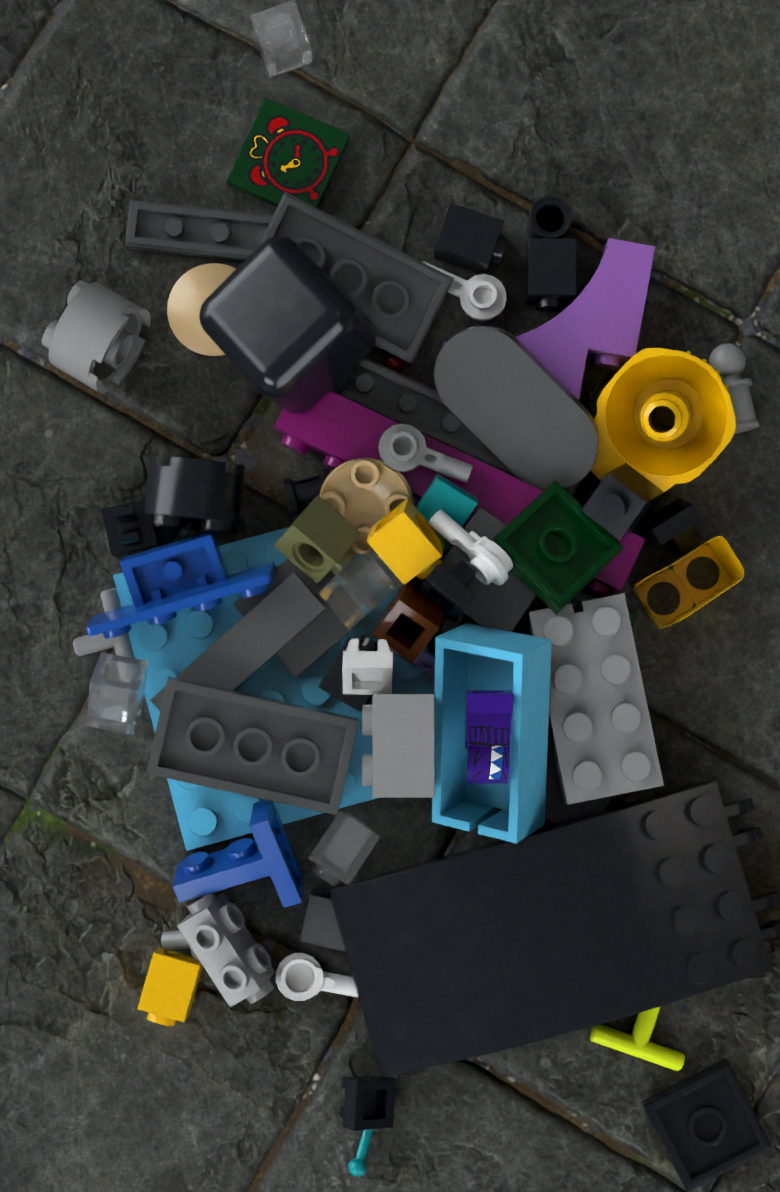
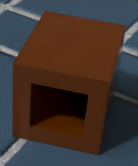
[372,579,446,663]

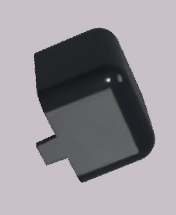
[199,236,376,414]

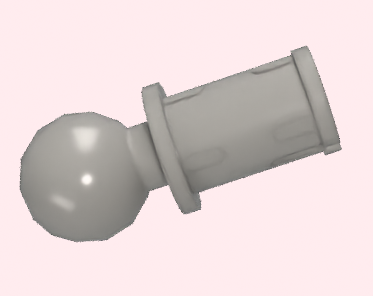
[708,343,759,434]

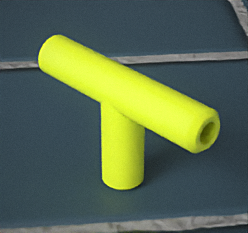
[589,1006,685,1072]

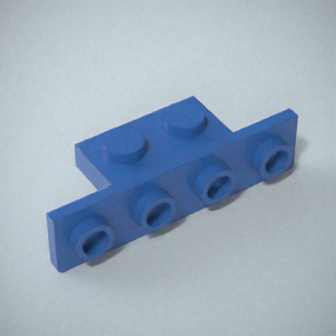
[86,531,277,639]

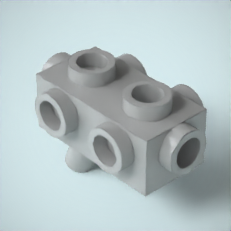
[161,892,275,1007]

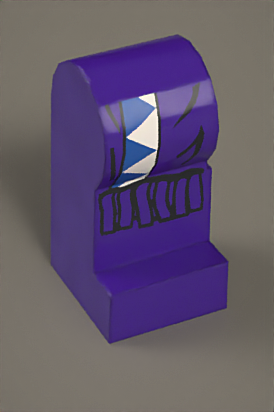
[465,690,513,784]

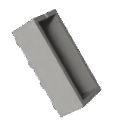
[525,593,664,805]

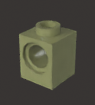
[273,495,362,584]

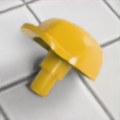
[590,348,736,493]

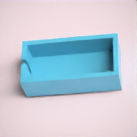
[432,623,552,844]

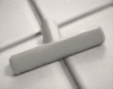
[73,588,140,683]

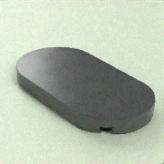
[434,326,599,490]

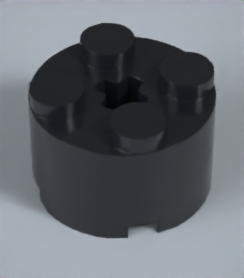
[144,456,245,533]

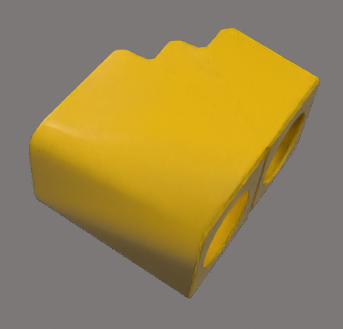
[633,536,744,630]

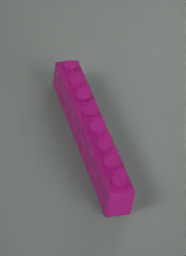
[274,391,645,597]

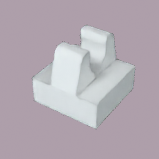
[342,639,393,695]

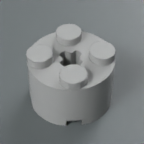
[42,280,151,394]

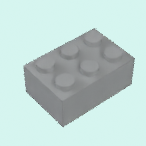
[362,694,435,798]

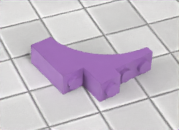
[443,238,655,400]

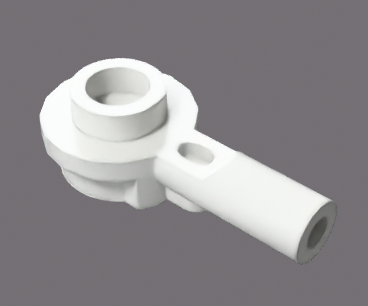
[423,261,507,321]
[429,509,513,585]
[276,953,358,1001]

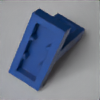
[172,800,305,908]

